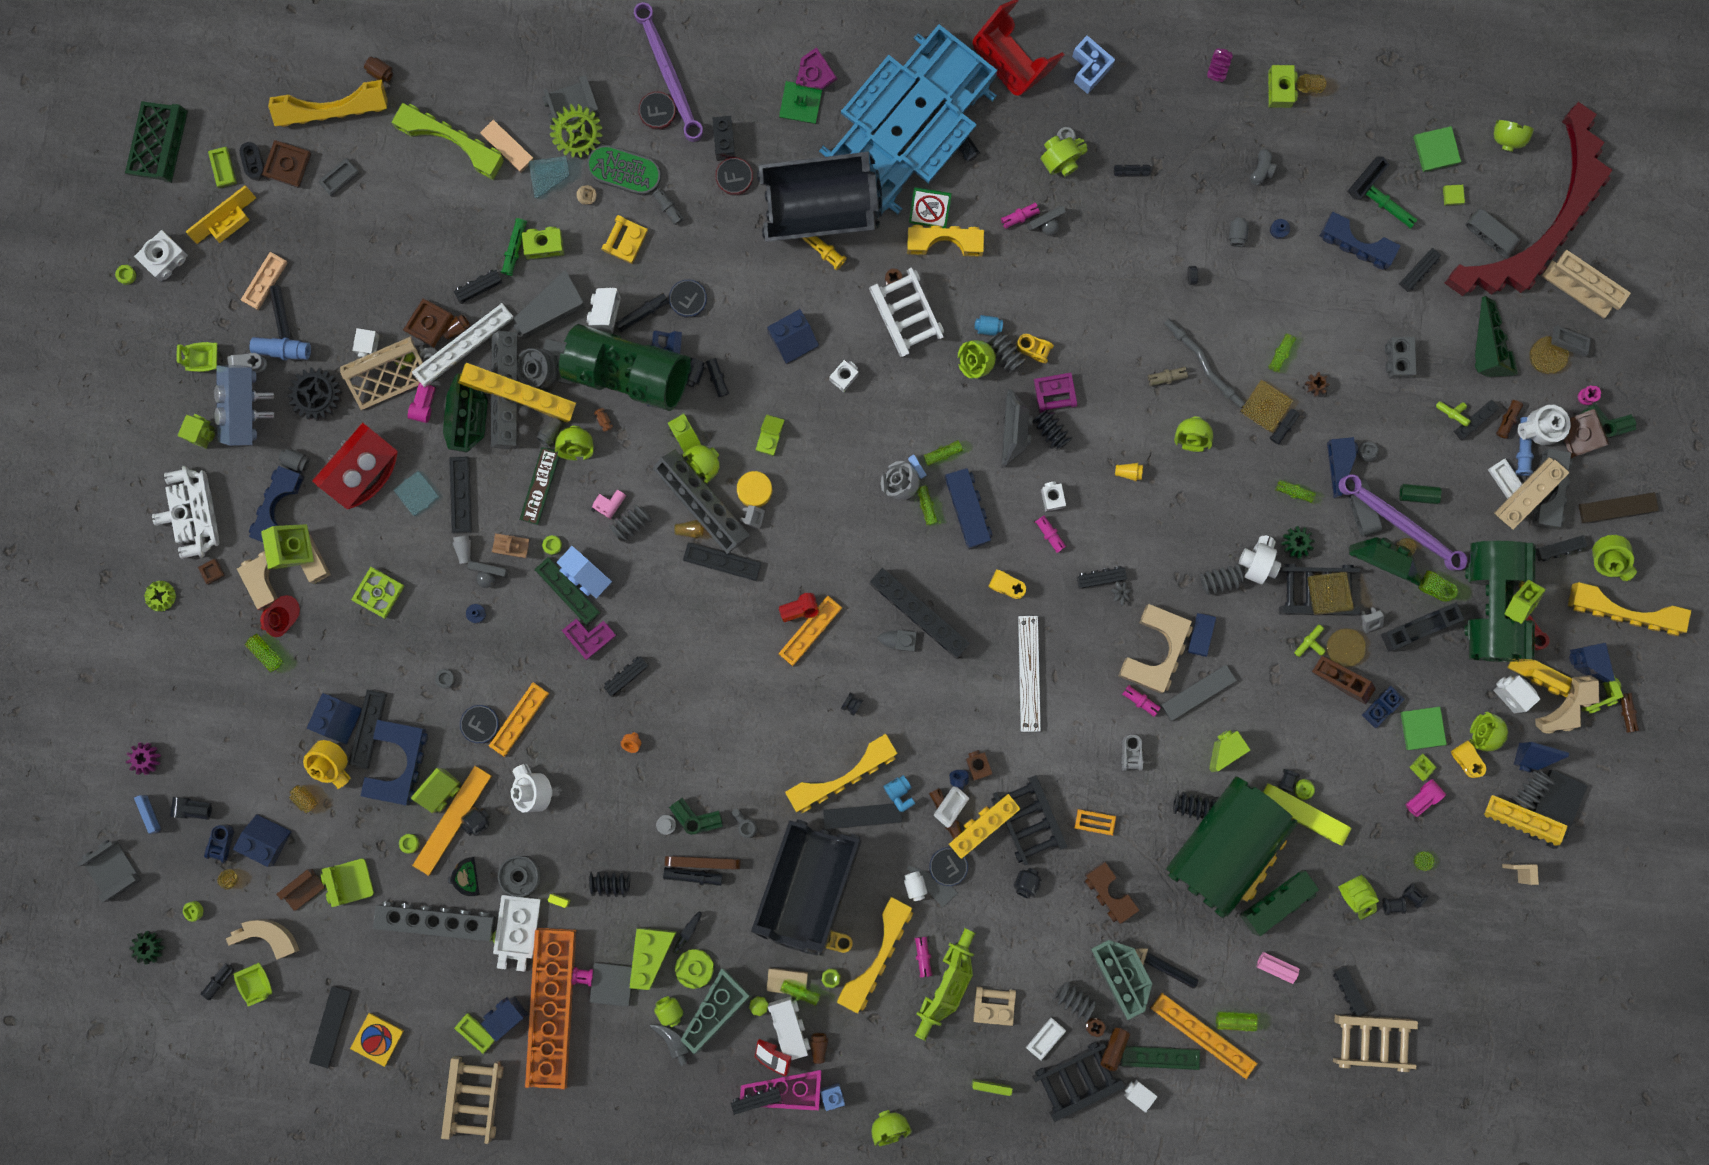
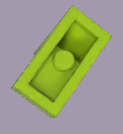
[668,414,701,457]
[756,415,785,456]

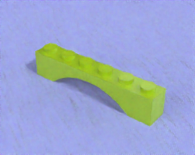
[391,103,504,180]

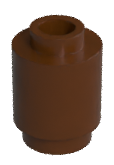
[364,56,393,83]

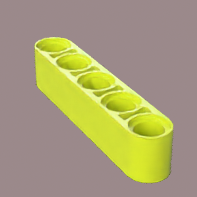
[1263,783,1352,846]

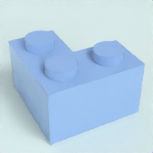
[1072,36,1115,94]
[556,546,612,599]

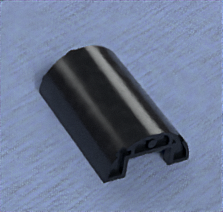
[757,152,882,242]
[751,819,862,956]

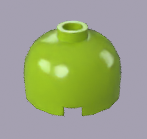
[1493,120,1534,152]
[958,340,995,378]
[1174,416,1213,452]
[555,426,594,461]
[683,445,720,483]
[1470,712,1508,752]
[871,1110,912,1146]

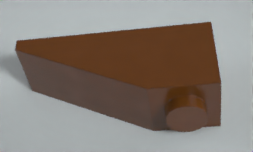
[1312,656,1376,705]

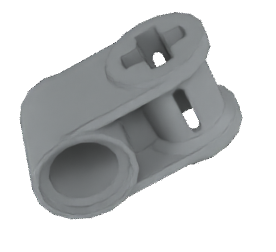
[227,353,267,373]
[1121,734,1143,771]

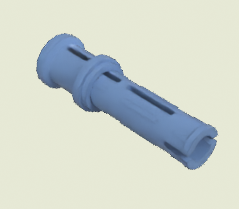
[1515,417,1534,476]

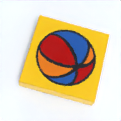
[350,1013,404,1067]

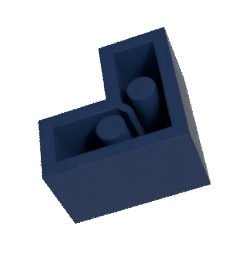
[481,996,529,1042]

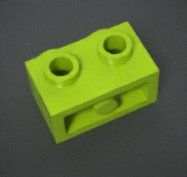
[177,414,215,449]

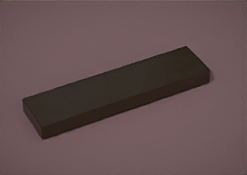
[1578,492,1659,523]

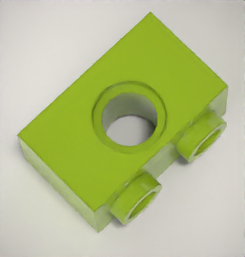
[1268,65,1298,108]
[522,227,564,260]
[1505,580,1546,624]

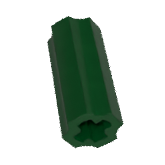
[1399,484,1442,504]

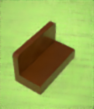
[276,869,325,911]

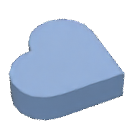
[908,454,927,479]

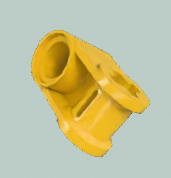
[1016,334,1054,364]
[988,569,1026,599]
[1451,740,1486,778]

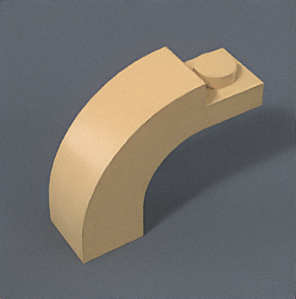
[226,919,300,960]

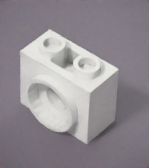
[134,230,188,281]
[1493,676,1540,713]

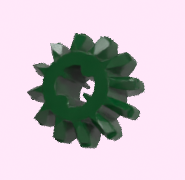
[1281,526,1315,559]
[129,931,165,965]

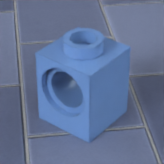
[820,1083,845,1111]

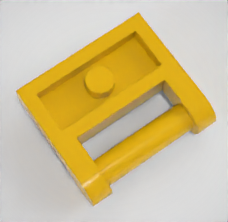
[601,215,648,264]

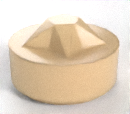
[577,185,597,205]

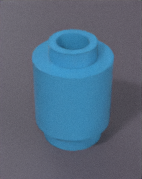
[974,315,1003,336]

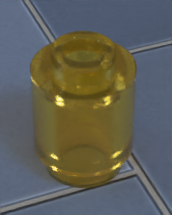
[1297,74,1326,94]
[289,785,318,814]

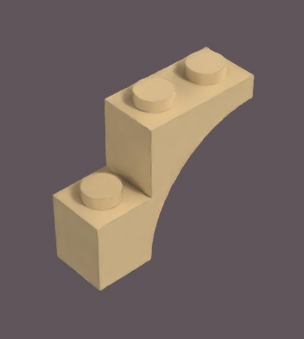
[1535,675,1599,733]

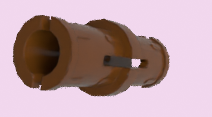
[1496,400,1523,439]
[1620,693,1639,733]

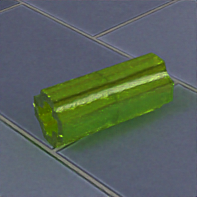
[244,633,284,673]
[1216,1012,1258,1031]

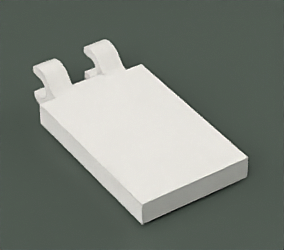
[493,895,541,972]

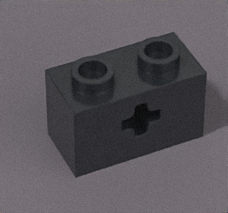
[712,116,735,161]

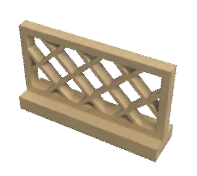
[340,336,423,410]

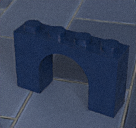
[360,720,428,805]

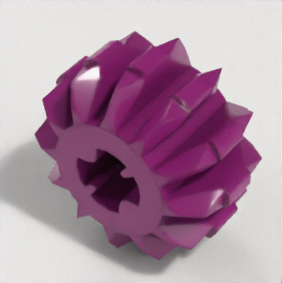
[1207,48,1233,82]
[126,742,161,775]

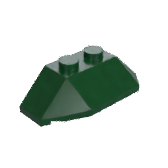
[443,373,488,452]
[1349,537,1421,586]

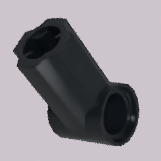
[170,797,212,820]

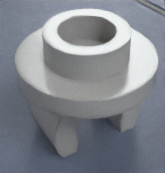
[419,345,437,362]

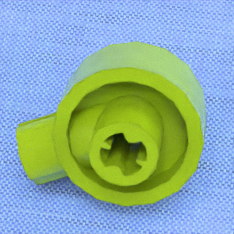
[1040,136,1087,177]
[1592,535,1637,581]

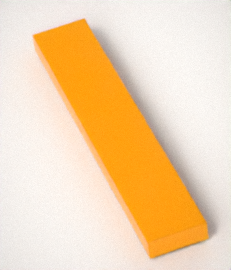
[412,766,492,876]
[1150,993,1258,1079]

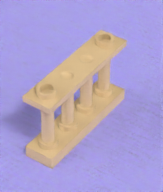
[1542,250,1631,318]
[1494,457,1569,530]
[1333,1014,1418,1072]
[441,1056,503,1144]

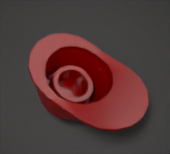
[260,595,300,638]

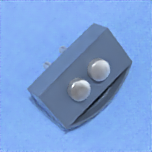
[214,365,274,446]

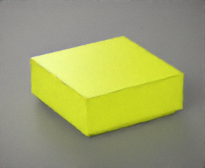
[548,893,571,908]

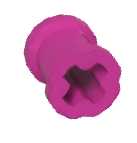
[1578,385,1601,405]
[572,967,594,987]

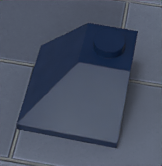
[1513,742,1569,773]

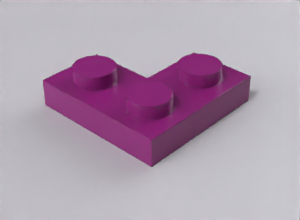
[562,618,616,660]

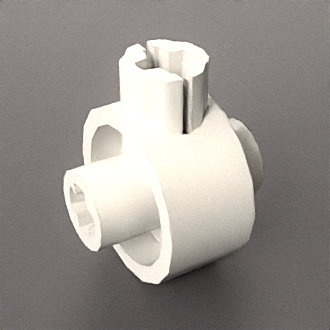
[1518,405,1571,445]
[1238,535,1281,585]
[511,764,552,812]

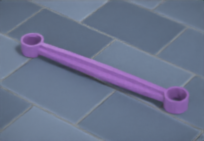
[634,2,703,142]
[1339,475,1467,571]

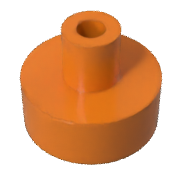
[621,732,641,753]

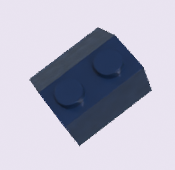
[767,309,819,364]
[1569,643,1615,683]
[306,693,362,744]
[233,814,292,867]

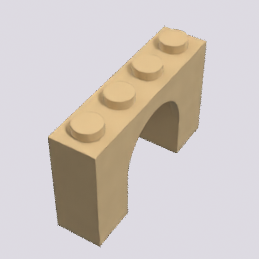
[237,534,331,611]
[1118,604,1193,693]

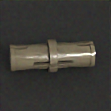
[1148,366,1188,387]

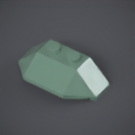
[1091,940,1152,1020]

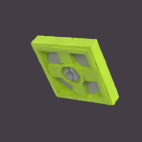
[351,567,405,619]

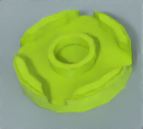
[675,949,714,989]

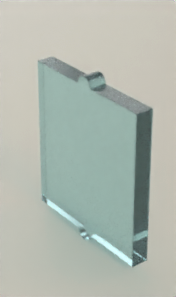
[394,471,439,516]

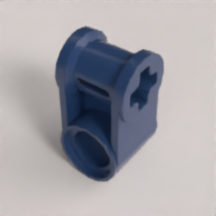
[204,824,234,863]

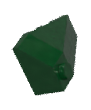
[1475,296,1518,377]

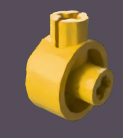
[303,740,351,789]

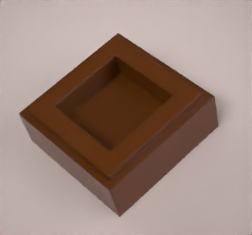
[198,558,225,585]

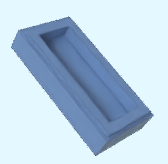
[134,795,161,834]

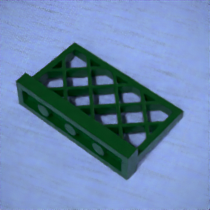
[125,101,188,183]

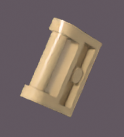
[973,987,1016,1026]

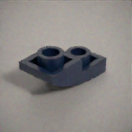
[1188,613,1216,657]
[1361,686,1405,728]

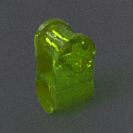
[1418,570,1458,602]

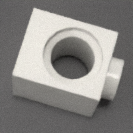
[352,328,379,358]
[829,360,859,392]
[1041,482,1066,512]
[1124,1080,1157,1112]

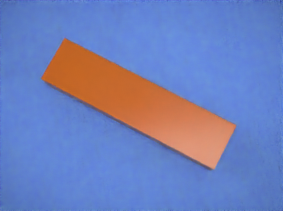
[525,928,576,1089]

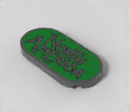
[587,145,661,195]

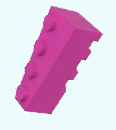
[740,1070,821,1111]

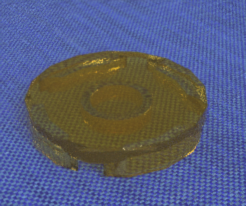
[1529,336,1569,374]
[1326,629,1366,667]

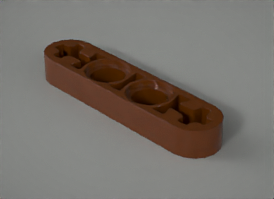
[664,856,741,869]

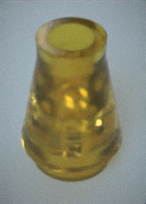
[675,520,704,539]

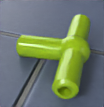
[1436,401,1471,426]
[1294,624,1326,657]

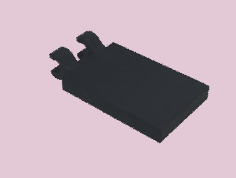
[1528,770,1587,849]

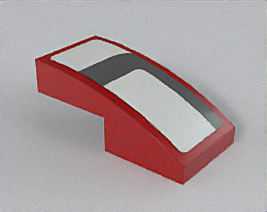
[755,1039,792,1077]

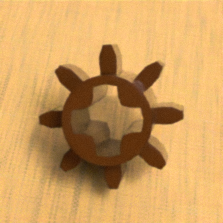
[1304,372,1330,397]

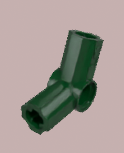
[1580,402,1637,438]
[669,797,723,835]

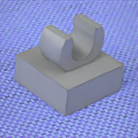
[740,505,765,529]
[1361,607,1384,633]

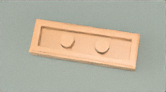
[480,120,534,173]
[241,252,288,311]

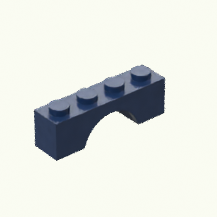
[1319,212,1401,270]
[249,466,304,542]

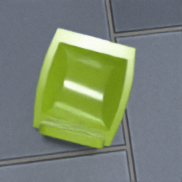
[177,342,217,372]
[1338,874,1379,920]
[234,963,272,1007]

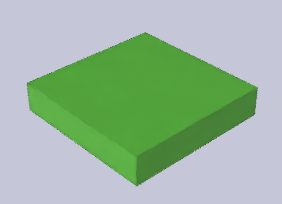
[1414,126,1461,172]
[1400,707,1447,750]

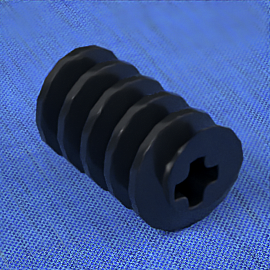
[1032,409,1073,451]
[1173,791,1216,820]
[589,871,631,897]

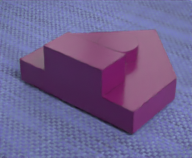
[796,47,838,90]

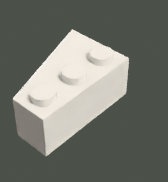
[768,996,811,1060]

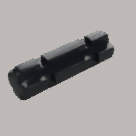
[1114,165,1151,176]

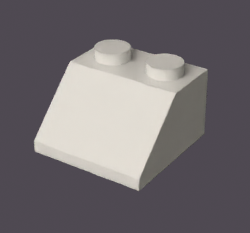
[587,288,621,334]

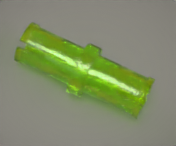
[1268,334,1296,373]
[923,440,963,466]
[1275,479,1316,503]
[917,485,938,525]
[780,979,821,1006]

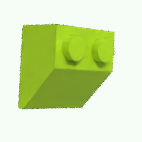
[261,524,314,569]
[1209,730,1250,772]
[411,768,461,813]

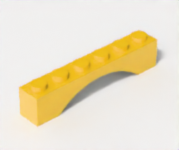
[268,80,388,127]
[458,363,576,423]
[1568,582,1691,636]
[785,734,897,813]
[837,897,913,1014]

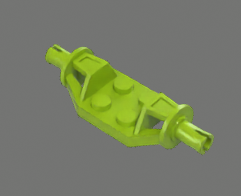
[915,928,976,1041]

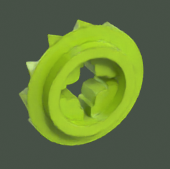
[144,581,176,611]

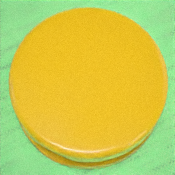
[737,471,772,508]

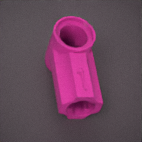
[408,383,436,423]
[1405,779,1446,817]

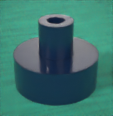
[1270,219,1290,239]
[466,604,486,624]
[949,770,969,790]

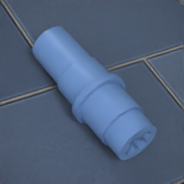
[250,337,311,360]

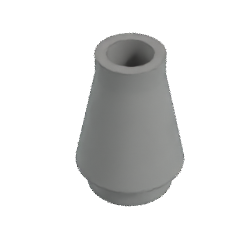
[452,535,471,564]

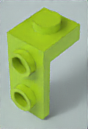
[1581,675,1624,713]

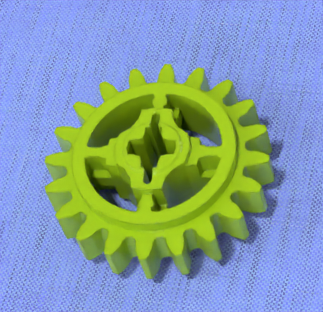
[550,104,602,158]

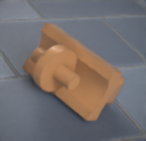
[492,533,530,558]

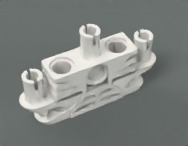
[152,466,220,559]

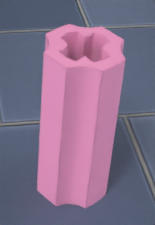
[1256,952,1300,984]

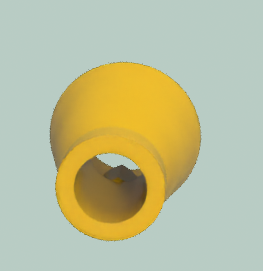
[1115,463,1143,482]

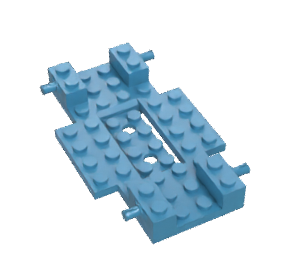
[819,24,997,218]

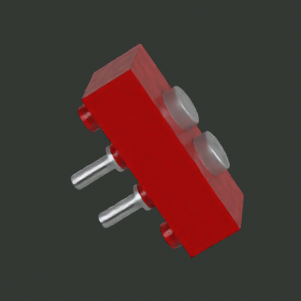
[312,422,398,510]

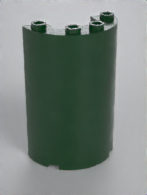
[1166,776,1298,919]

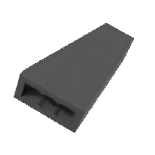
[514,270,585,339]

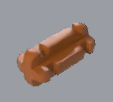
[594,408,613,432]

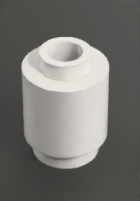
[904,871,928,901]

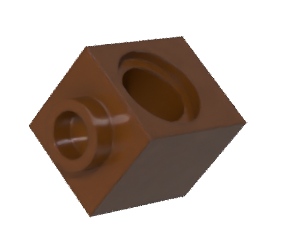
[965,750,992,781]

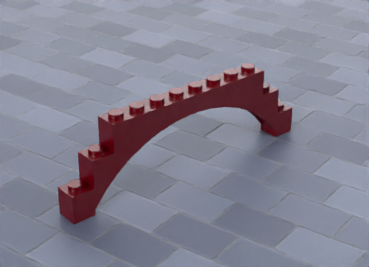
[1444,101,1613,296]

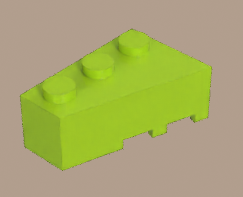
[629,927,677,990]

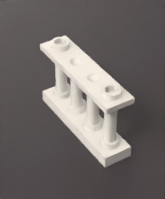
[869,268,944,357]

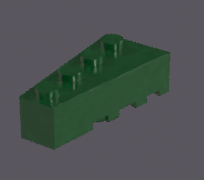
[1239,870,1319,937]

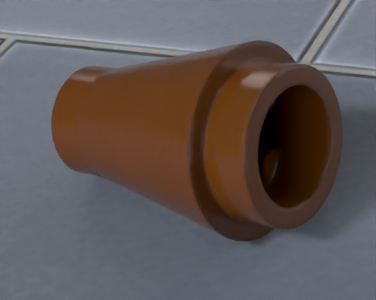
[443,314,471,340]
[809,1033,828,1064]

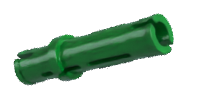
[1365,185,1418,229]
[501,218,527,276]

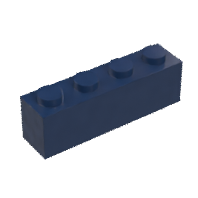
[945,468,993,549]

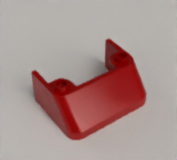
[973,0,1065,96]

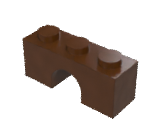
[1084,862,1140,924]

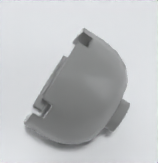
[880,461,920,500]

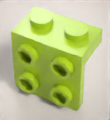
[321,858,374,907]

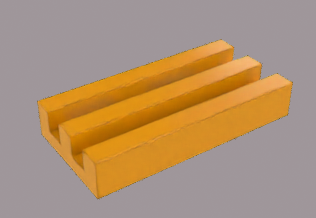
[1074,809,1116,836]

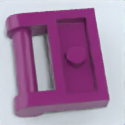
[1033,373,1077,413]

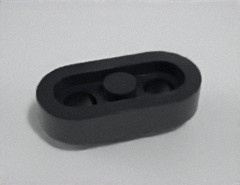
[239,142,264,180]

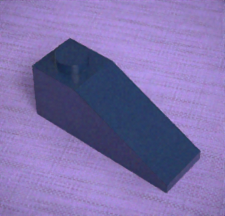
[1327,437,1358,498]

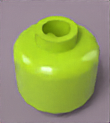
[654,996,683,1027]

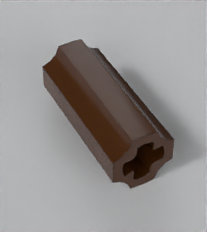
[1100,1027,1130,1071]

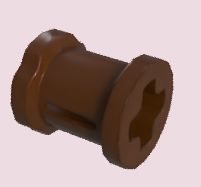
[885,269,902,286]
[1086,1017,1105,1037]

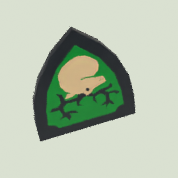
[448,857,480,896]

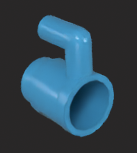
[883,775,915,812]

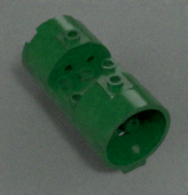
[559,324,691,411]
[1465,541,1536,662]

